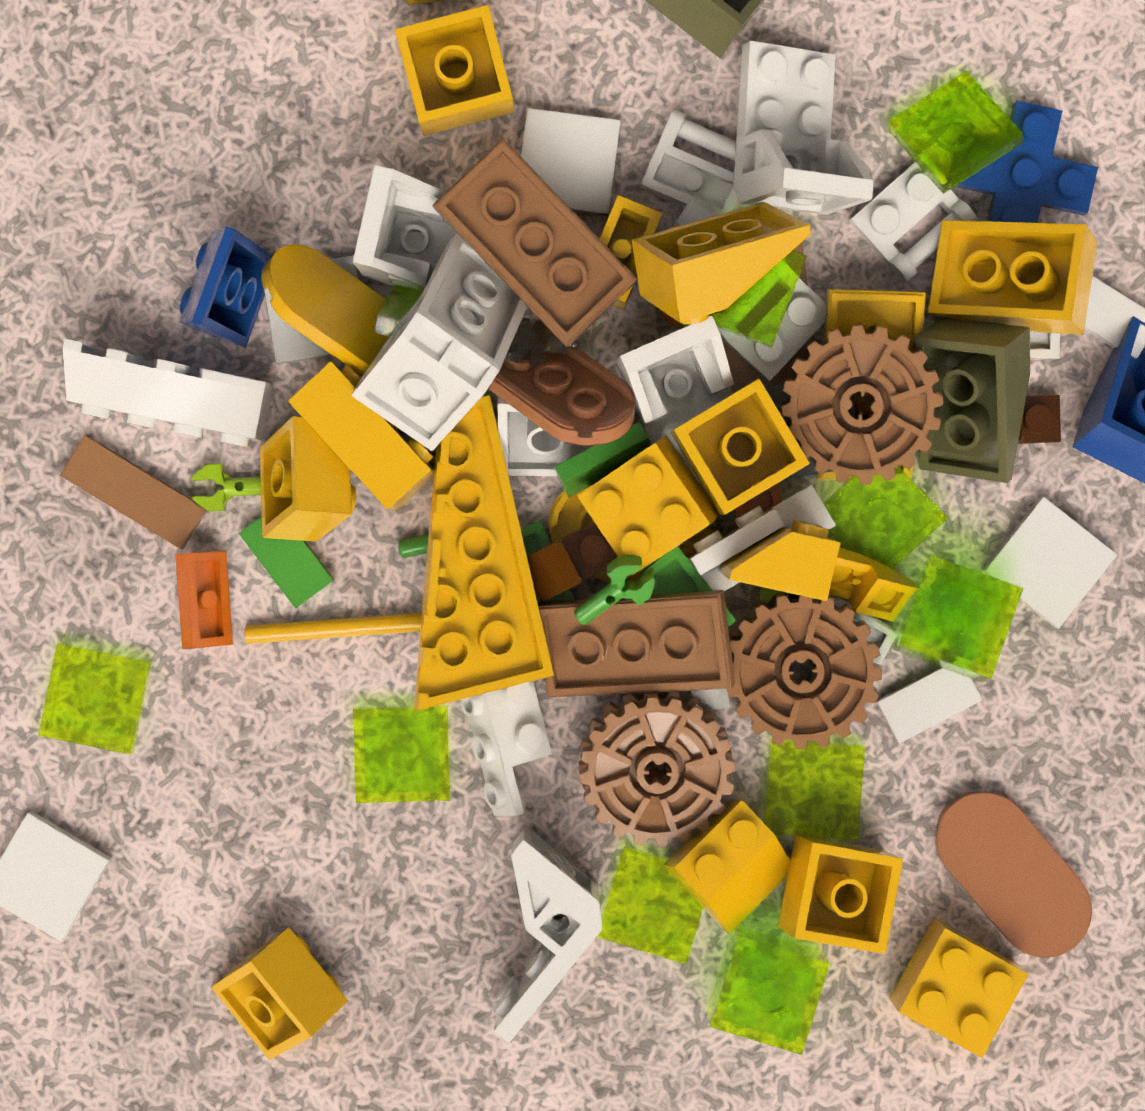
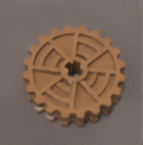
[781,324,943,485]
[727,592,882,749]
[579,691,736,847]

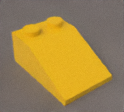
[632,202,811,324]
[928,220,1098,335]

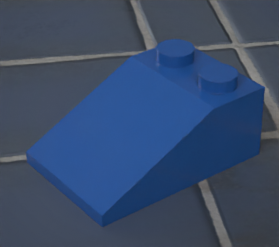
[179,226,272,348]
[1072,316,1145,483]

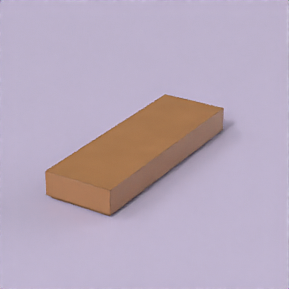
[60,435,207,549]

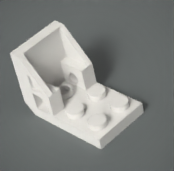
[733,41,874,215]
[353,165,457,292]
[351,233,527,451]
[617,316,734,497]
[493,825,602,1043]

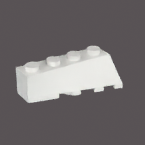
[63,339,273,447]

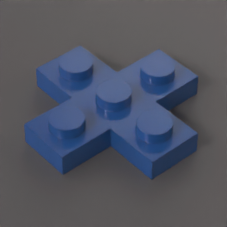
[947,101,1098,223]

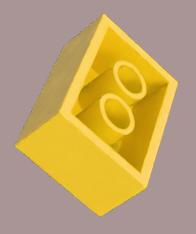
[288,361,435,511]

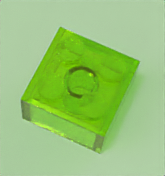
[893,555,1023,683]
[706,926,830,1055]

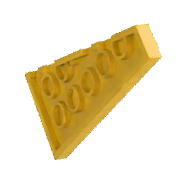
[414,395,554,710]

